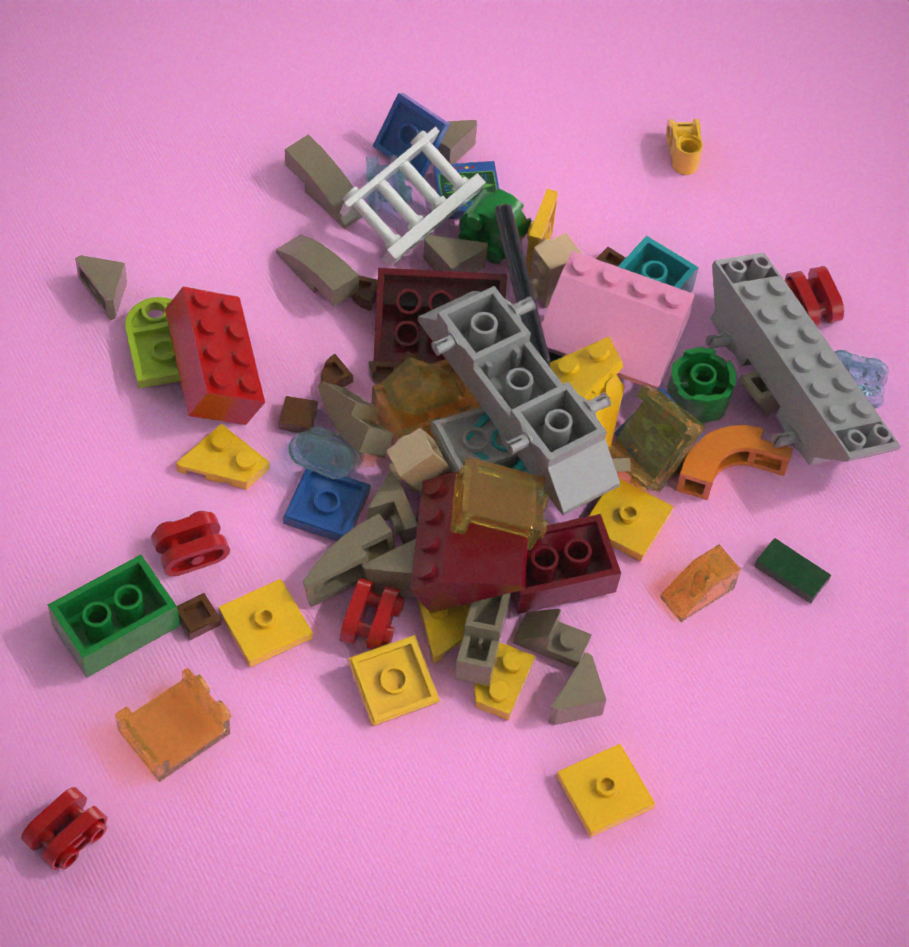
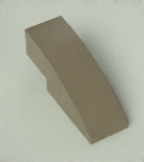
[285,134,362,229]
[276,234,359,306]
[318,381,395,458]
[303,514,395,607]
[455,593,511,686]

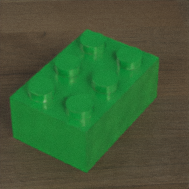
[47,554,179,678]

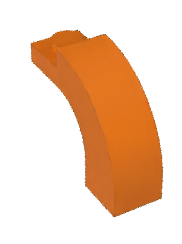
[676,425,793,500]

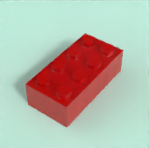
[165,286,265,425]

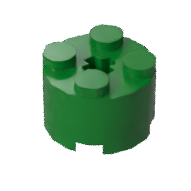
[458,189,532,264]
[666,347,736,423]

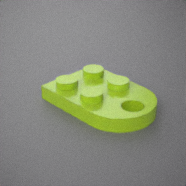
[125,297,180,389]

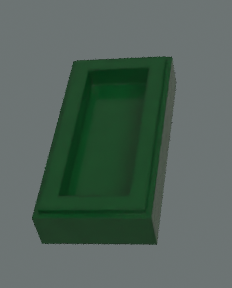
[754,538,831,604]

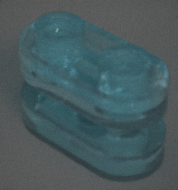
[365,155,412,212]
[834,350,889,409]
[288,426,364,479]

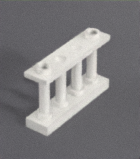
[340,127,486,268]

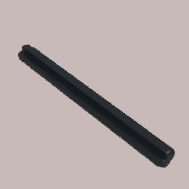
[495,203,550,366]

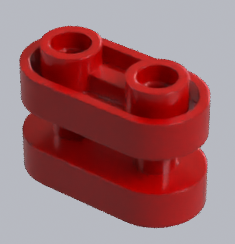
[784,266,844,326]
[151,511,230,576]
[339,578,405,650]
[21,787,108,870]

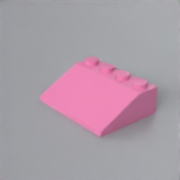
[541,251,695,390]

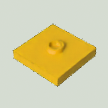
[526,188,558,276]
[589,478,674,562]
[218,578,313,668]
[347,635,440,727]
[556,743,656,838]

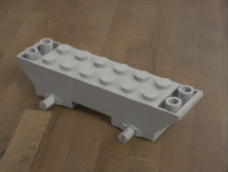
[706,253,901,466]
[418,286,620,515]

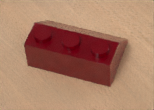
[511,514,621,614]

